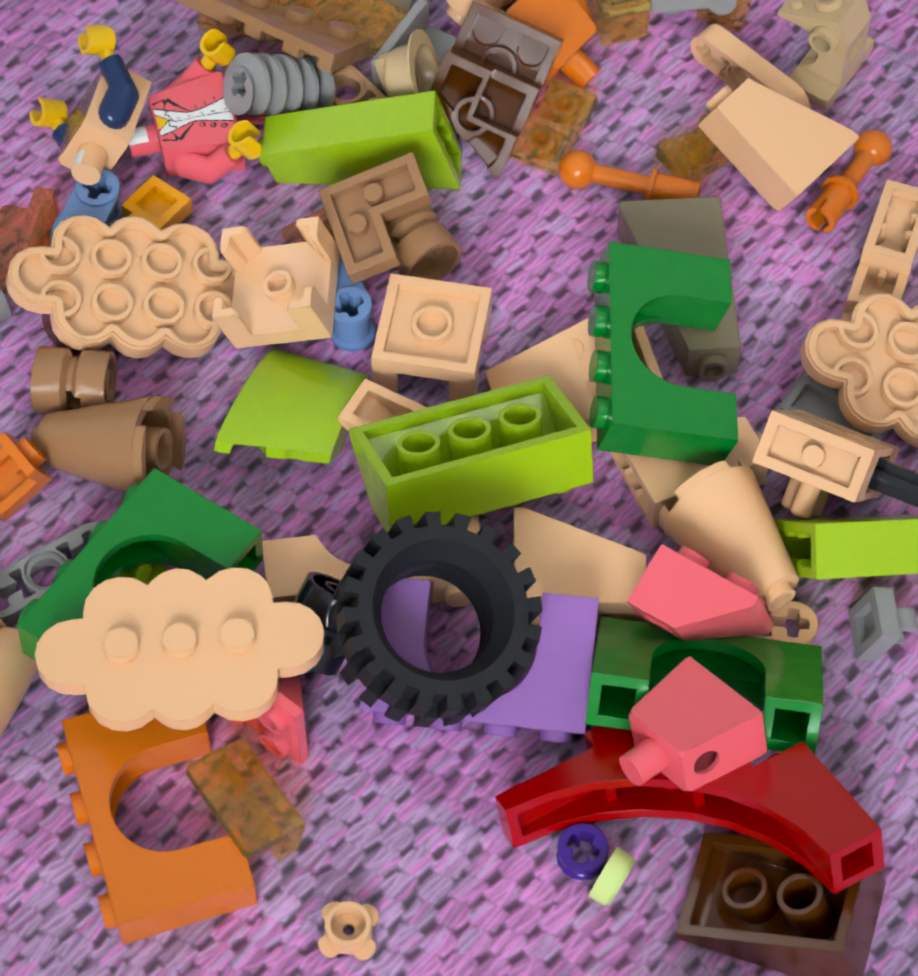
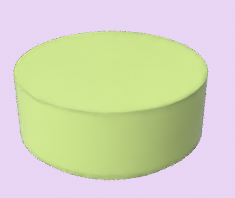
[588,846,636,907]

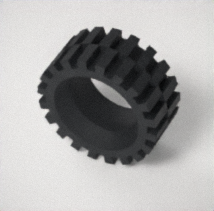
[328,511,543,728]

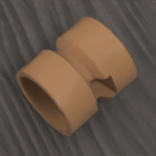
[385,205,462,280]
[30,346,117,414]

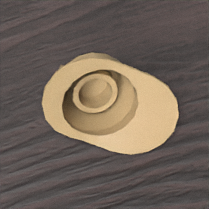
[375,29,458,136]

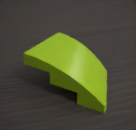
[214,348,370,464]

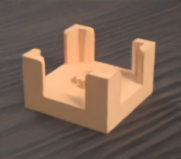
[212,216,340,348]
[371,273,492,402]

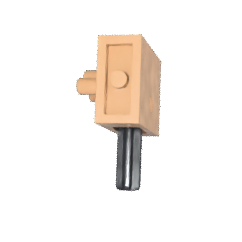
[752,410,918,519]

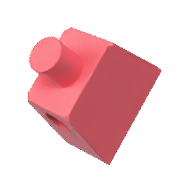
[619,656,767,791]

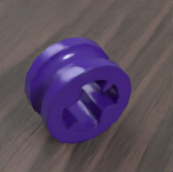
[556,823,609,881]

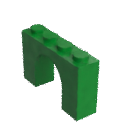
[587,241,738,465]
[17,468,263,661]
[585,616,823,755]

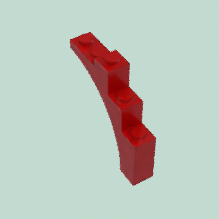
[495,726,885,894]

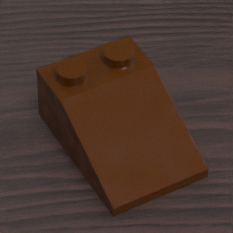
[675,832,886,976]

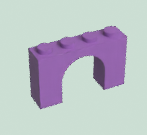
[360,578,599,743]

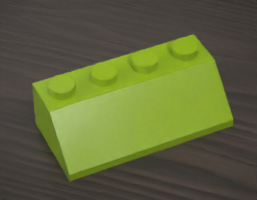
[349,375,593,533]

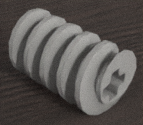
[223,52,335,116]

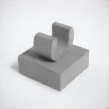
[848,586,918,661]

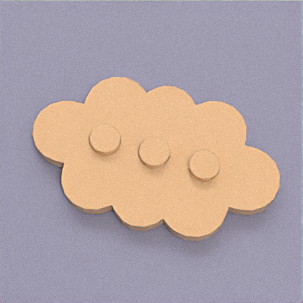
[5,215,235,359]
[800,293,918,448]
[35,567,325,731]

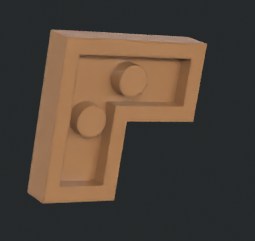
[318,152,432,284]

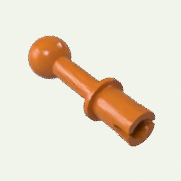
[805,129,892,233]
[558,150,702,200]

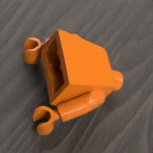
[506,0,601,90]

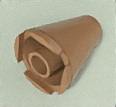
[31,395,186,493]

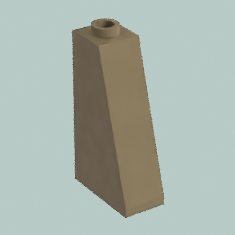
[617,197,741,380]

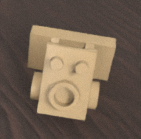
[777,0,875,112]

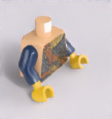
[30,25,152,185]

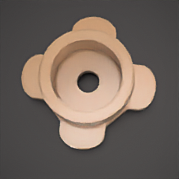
[318,901,379,961]

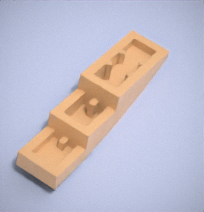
[842,179,918,321]

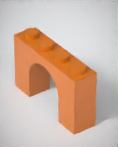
[56,712,258,945]

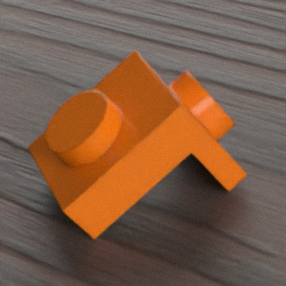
[0,432,53,521]

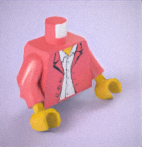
[128,29,262,184]

